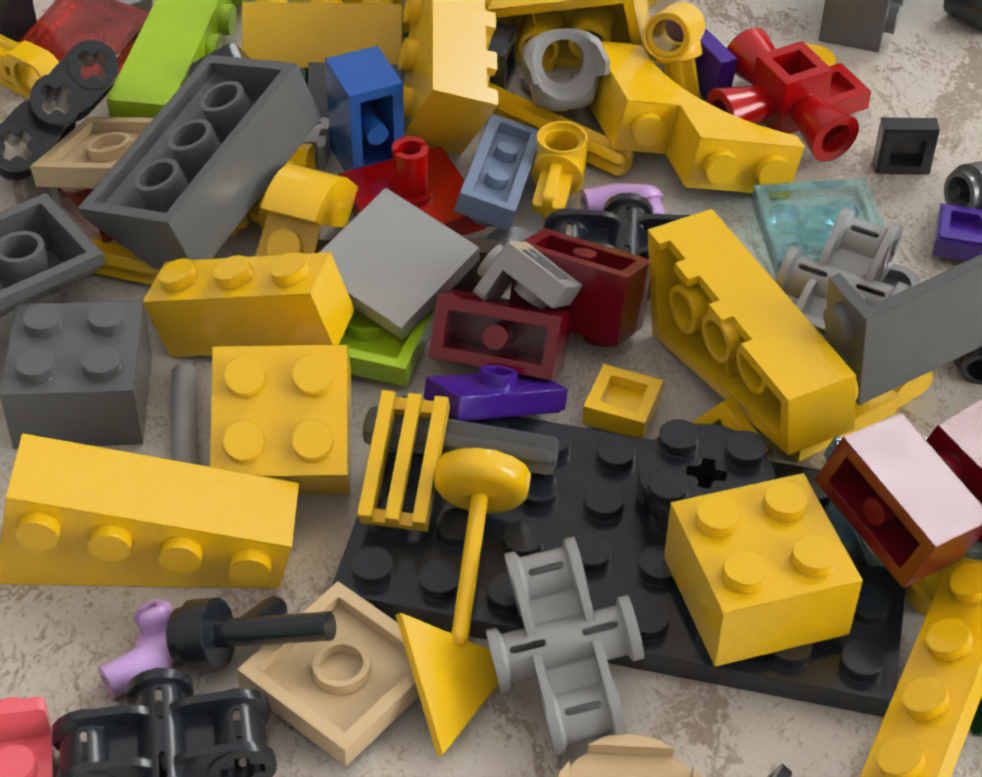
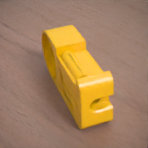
[0,34,59,99]

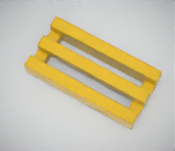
[357,390,450,532]

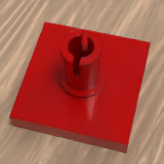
[338,136,486,236]

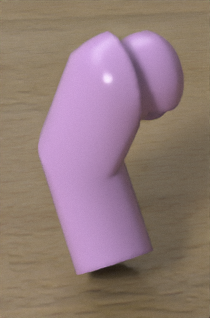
[580,183,665,214]
[98,599,174,699]

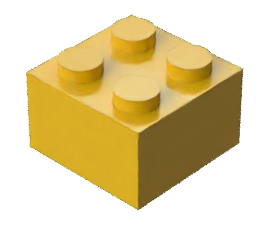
[210,345,351,495]
[664,473,863,667]

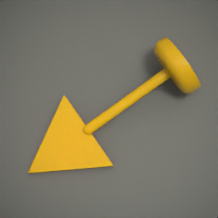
[395,448,531,757]

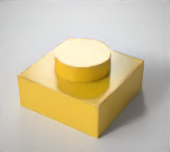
[582,364,664,438]

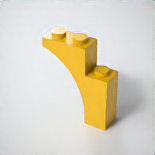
[589,41,805,196]

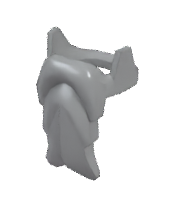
[520,28,610,112]

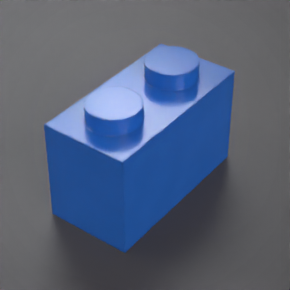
[325,46,404,172]

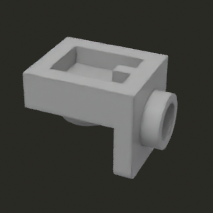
[473,241,583,309]

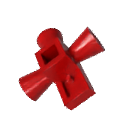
[706,28,871,162]

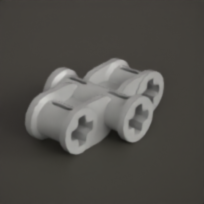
[775,208,909,337]
[486,536,644,756]

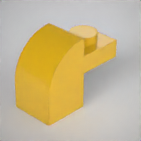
[255,164,358,256]

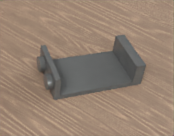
[823,254,982,405]

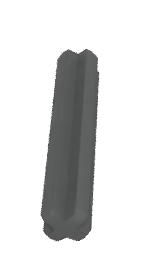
[363,406,559,476]

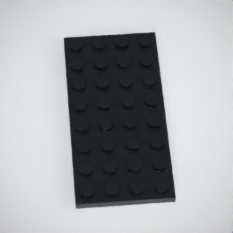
[332,396,906,717]

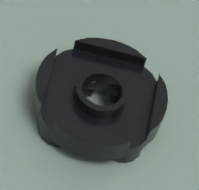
[637,419,775,531]

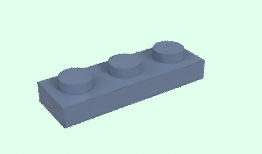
[454,113,539,231]

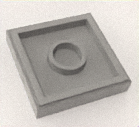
[320,188,480,340]

